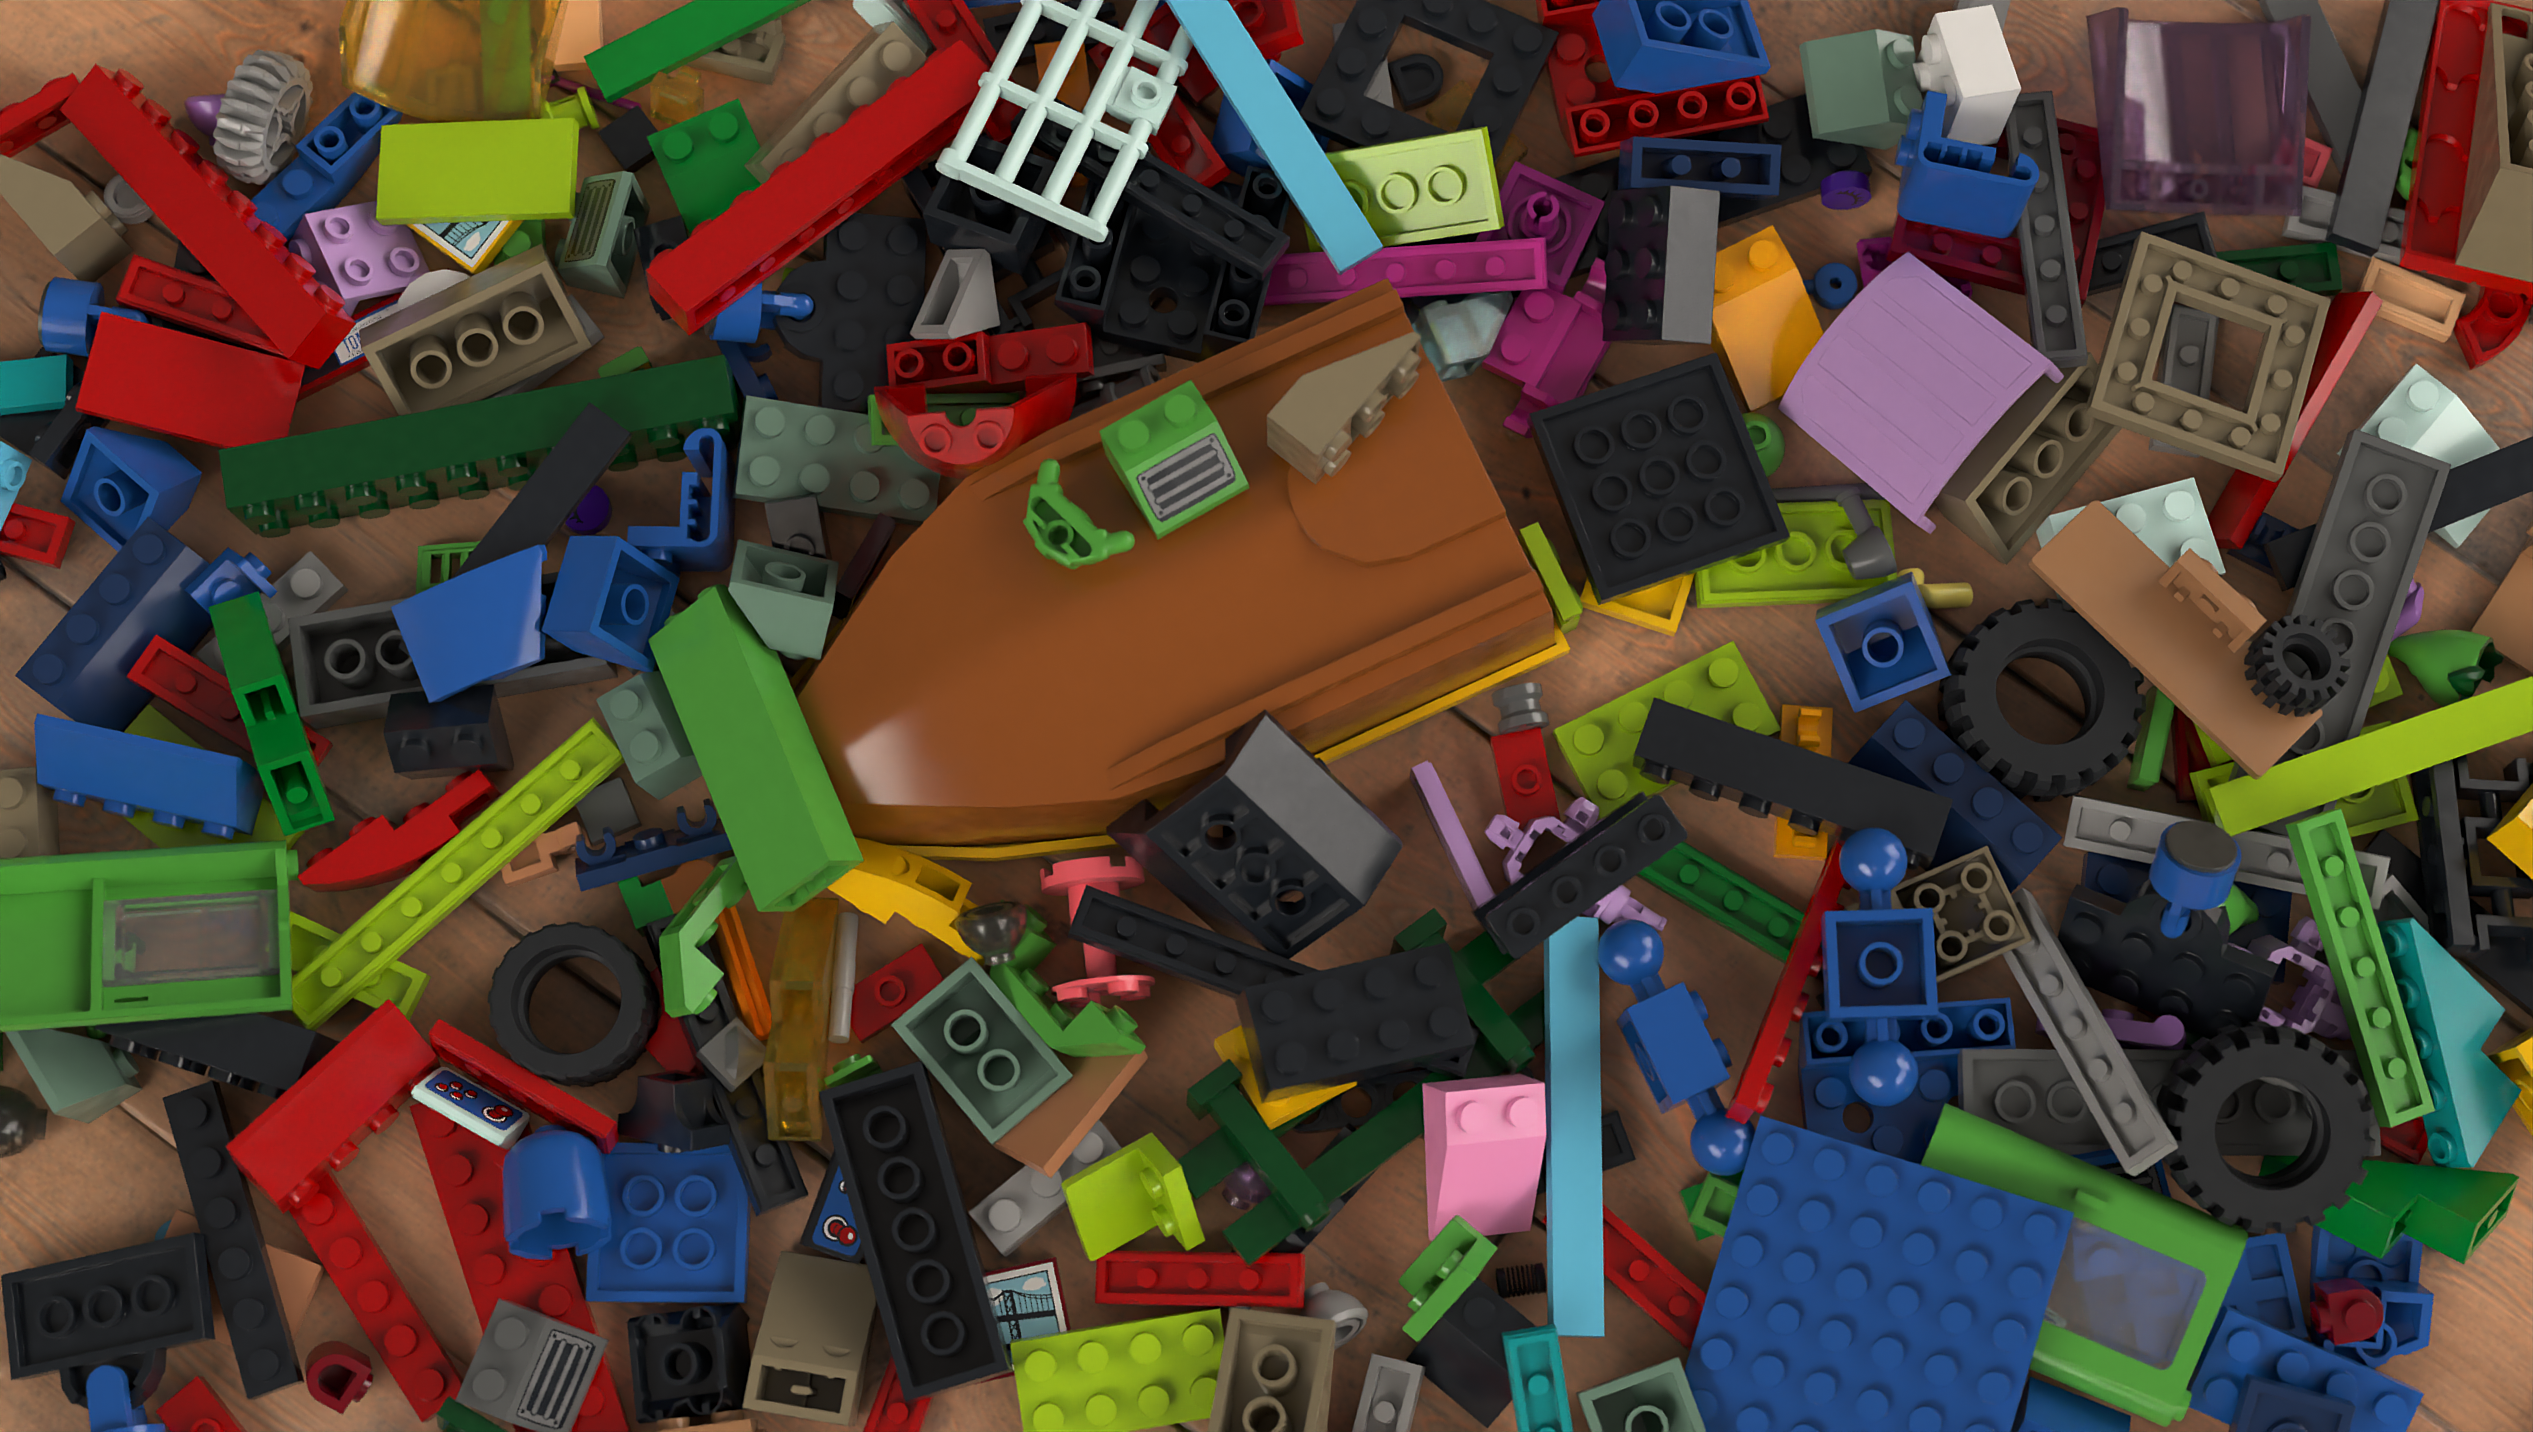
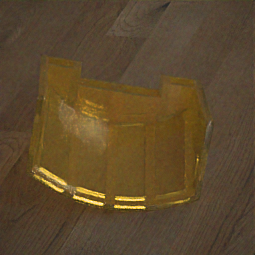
[338,0,568,123]

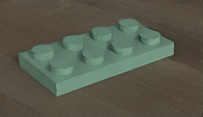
[732,395,940,526]

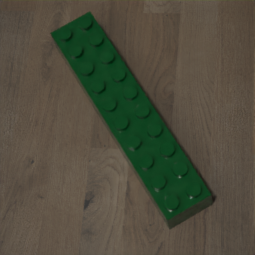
[218,354,743,538]

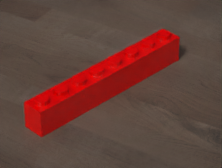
[646,39,999,336]
[60,64,356,369]

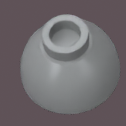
[1299,1282,1368,1350]

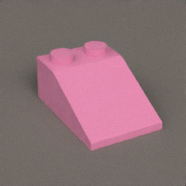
[1423,1074,1546,1241]

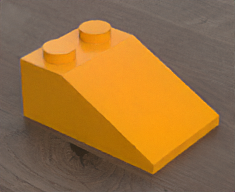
[1710,225,1824,412]

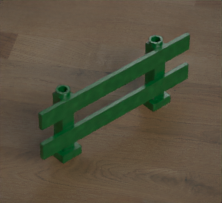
[1177,908,1545,1267]

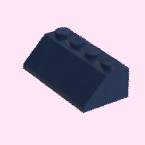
[15,517,213,732]
[1848,699,2062,894]

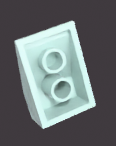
[2337,363,2500,548]

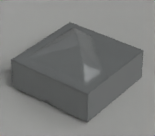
[696,1017,772,1093]

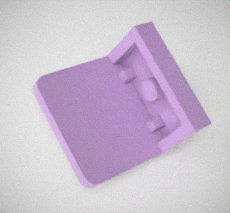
[289,201,430,316]

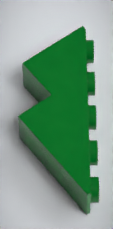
[208,591,335,836]
[2259,1156,2519,1264]

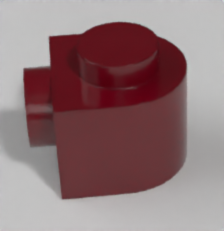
[2310,1278,2384,1345]
[304,1341,373,1415]

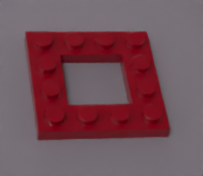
[1886,98,2119,309]

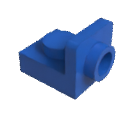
[184,547,278,616]

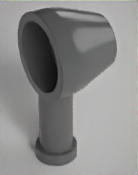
[1836,487,1897,580]

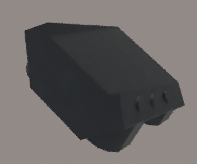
[627,1303,751,1424]

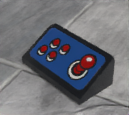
[799,1149,864,1264]

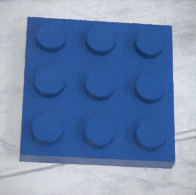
[586,1143,751,1303]

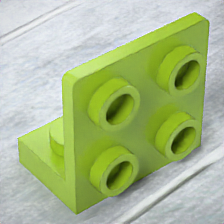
[1061,1132,1205,1261]

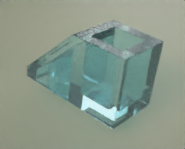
[1412,291,1513,382]

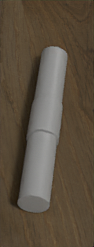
[828,912,859,1044]

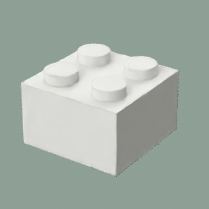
[1912,5,2021,145]

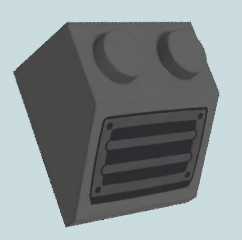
[455,1299,609,1432]

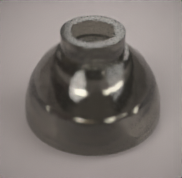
[955,901,1028,965]
[0,1085,48,1158]

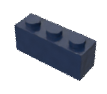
[1618,136,1782,200]

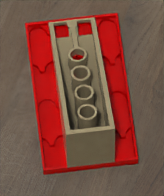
[2399,0,2533,298]

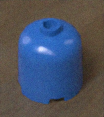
[502,1125,612,1260]

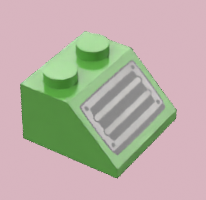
[1099,380,1249,539]

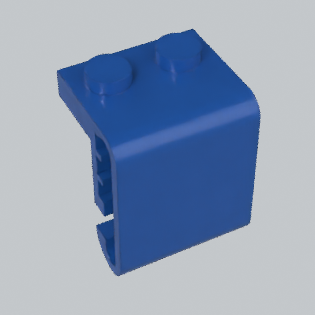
[1895,90,2039,238]
[627,428,736,577]

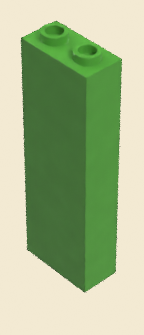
[648,584,864,912]

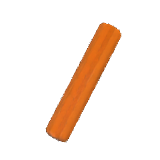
[714,905,776,1041]

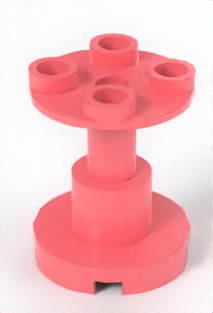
[1040,856,1155,1008]

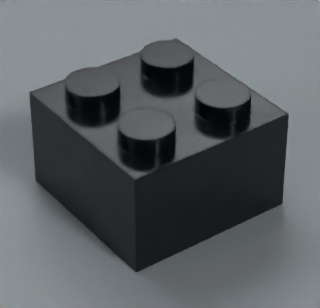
[923,135,1057,275]

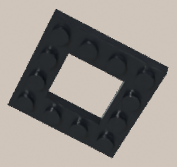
[1299,0,1559,168]

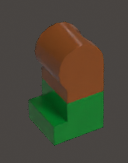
[617,859,714,937]

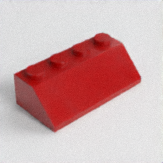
[225,998,441,1214]

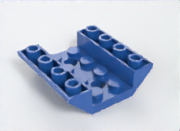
[1798,998,2016,1165]

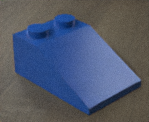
[1592,0,1771,94]

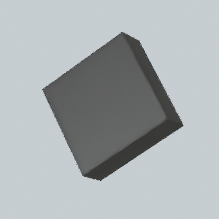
[576,777,642,846]

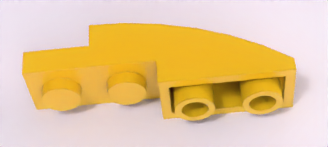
[827,837,994,966]

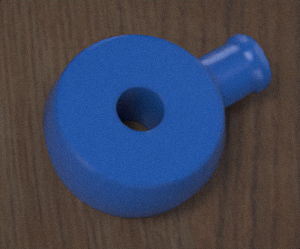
[1802,263,1858,310]

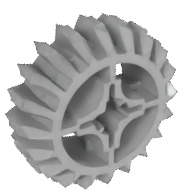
[213,49,313,185]

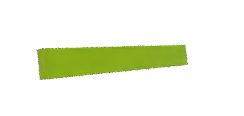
[2203,676,2533,836]
[290,718,625,1031]

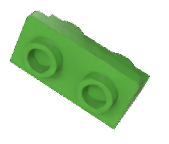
[1399,1215,1497,1342]

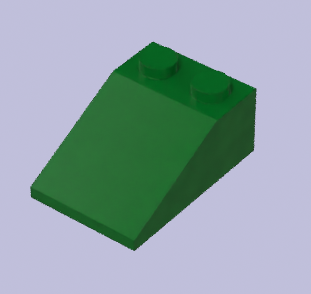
[647,98,762,234]

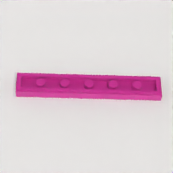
[1264,237,1548,306]

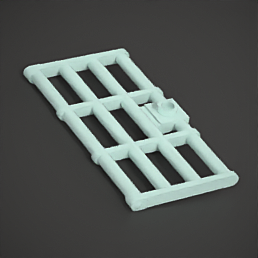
[935,0,1193,242]

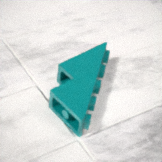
[2377,918,2522,1168]

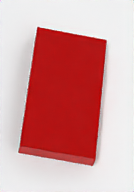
[75,311,306,449]

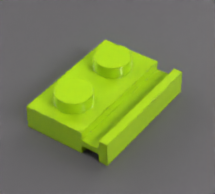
[1517,522,1583,635]

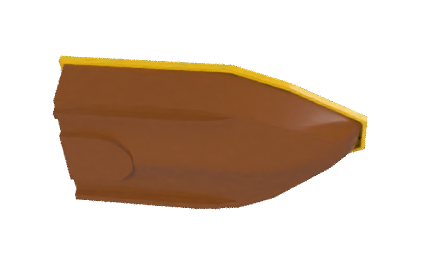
[789,278,1570,861]

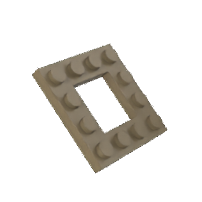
[2084,231,2331,482]

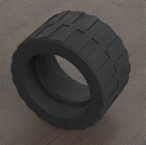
[488,922,660,1087]

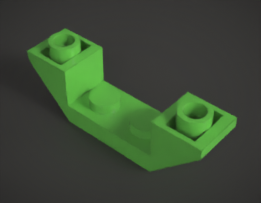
[659,856,748,1018]
[990,899,1147,1058]

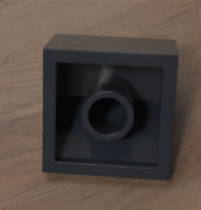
[383,684,514,780]
[1406,1277,1537,1428]

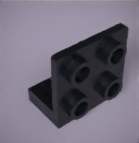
[0,347,111,480]

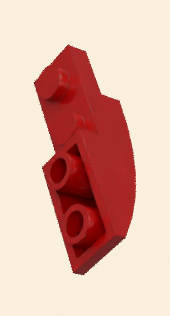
[886,322,1094,394]
[297,769,502,892]

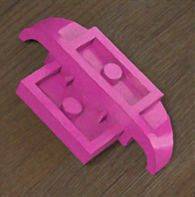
[1482,257,1612,438]

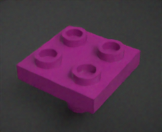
[1475,161,1606,294]

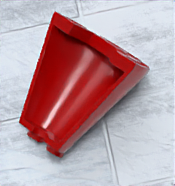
[874,372,1077,480]

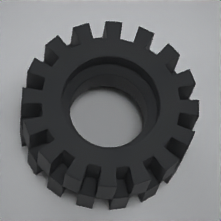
[2244,614,2351,717]

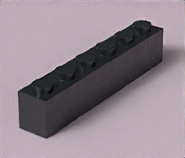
[1633,698,1953,870]

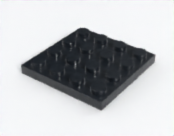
[1526,352,1790,605]

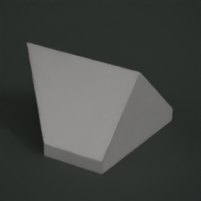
[910,249,1000,339]

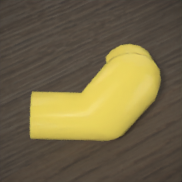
[1897,568,1973,609]

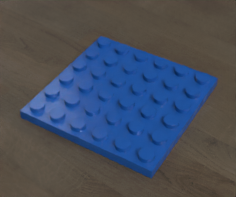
[1684,1115,2074,1432]

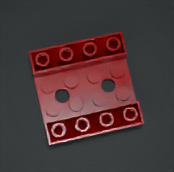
[1536,0,1769,158]

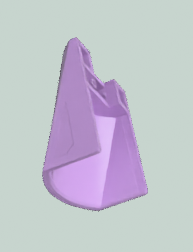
[1778,252,2064,534]

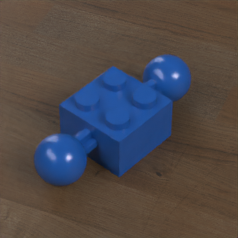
[1821,827,1938,1107]
[1597,919,1756,1176]

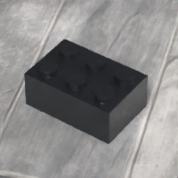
[1601,186,1720,345]

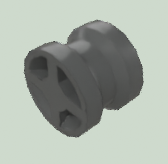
[1491,683,1549,735]

